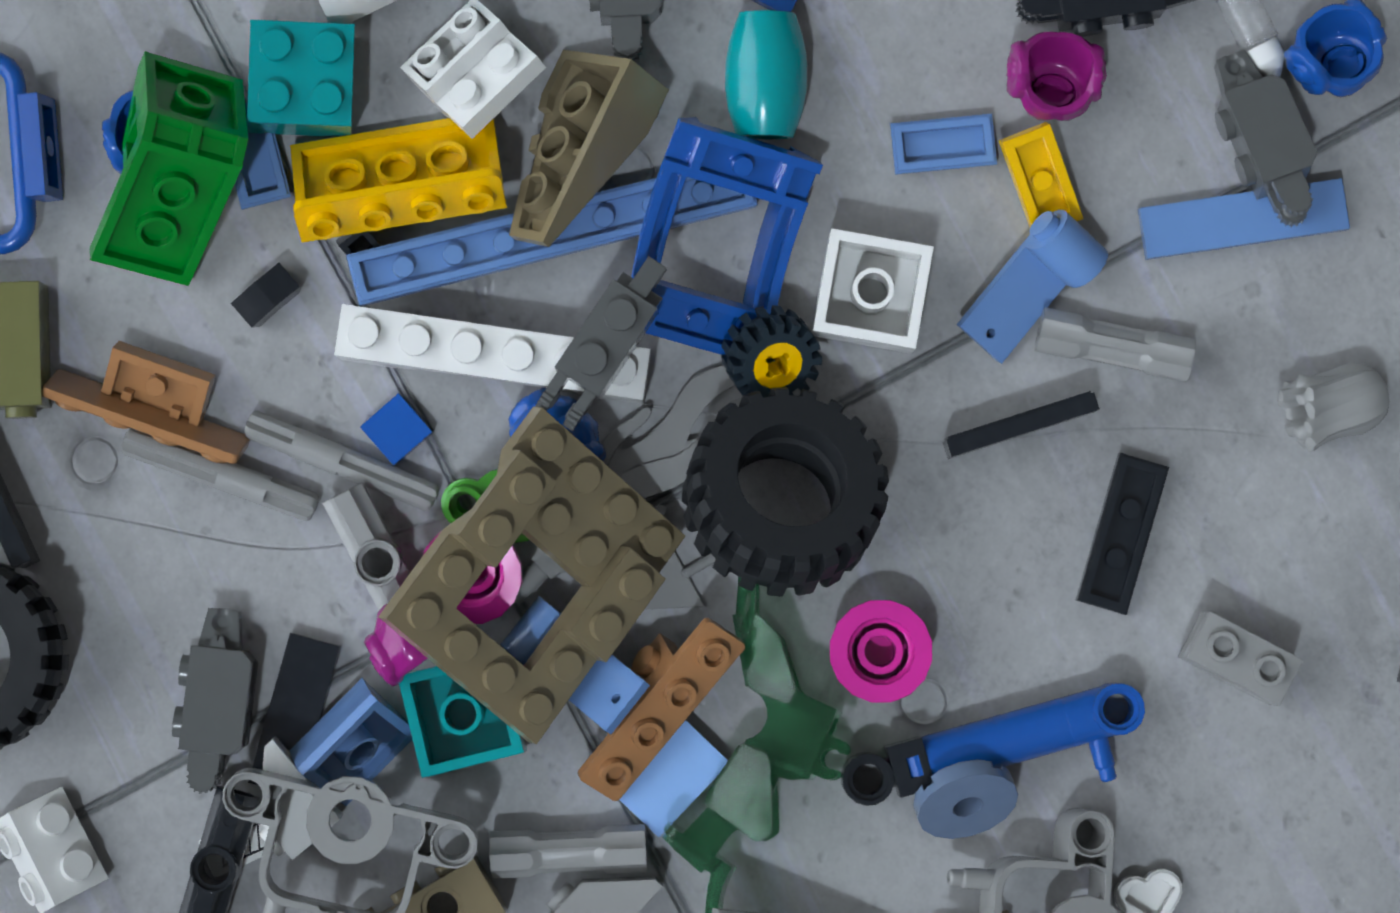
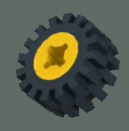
[721,305,822,398]

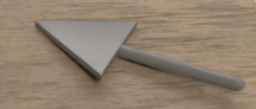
[644,552,716,610]

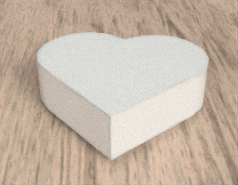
[1114,868,1183,913]

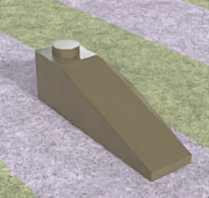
[509,49,669,247]

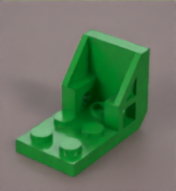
[90,51,248,286]

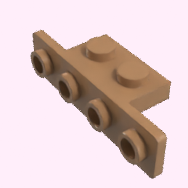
[42,341,250,464]
[577,618,745,801]

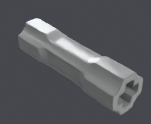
[1034,307,1196,382]
[489,824,647,879]

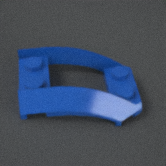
[631,117,823,355]

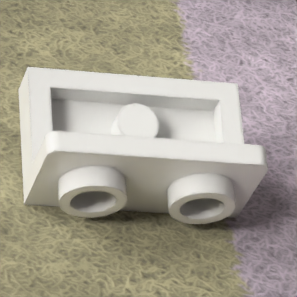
[0,787,109,913]

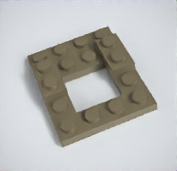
[378,406,685,745]

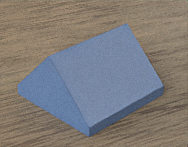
[289,678,412,806]

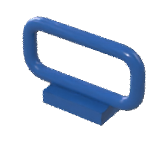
[0,52,63,255]

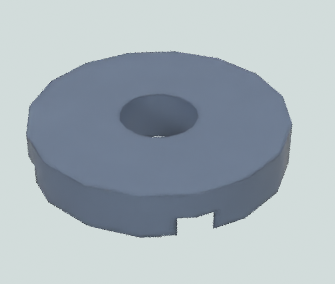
[913,759,1019,839]

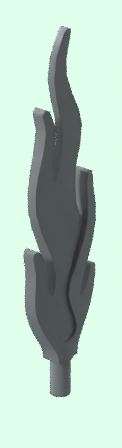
[515,359,768,606]

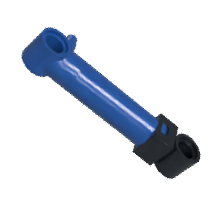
[840,683,1145,806]

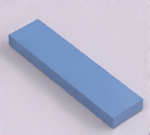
[1137,178,1350,260]

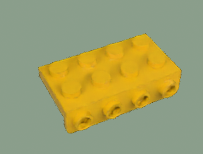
[290,118,507,243]

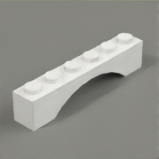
[334,304,651,404]

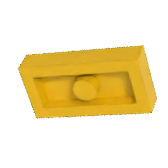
[998,122,1084,227]

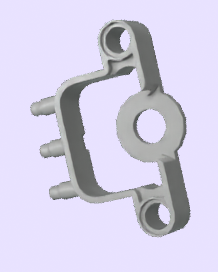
[222,768,478,913]
[947,807,1119,913]

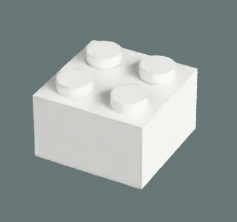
[812,228,934,354]

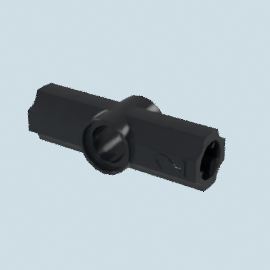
[179,786,260,913]

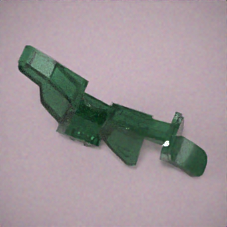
[663,577,851,913]

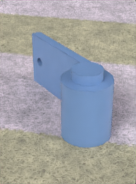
[956,210,1108,364]
[500,596,650,735]

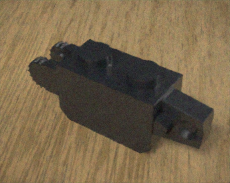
[1015,0,1197,37]

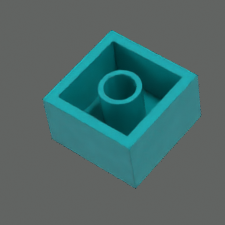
[247,19,355,137]
[399,666,527,778]

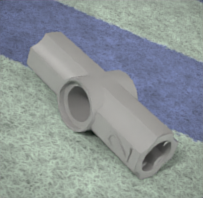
[322,482,410,610]

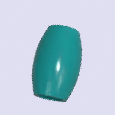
[725,10,808,140]

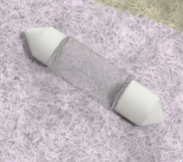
[1216,0,1285,78]

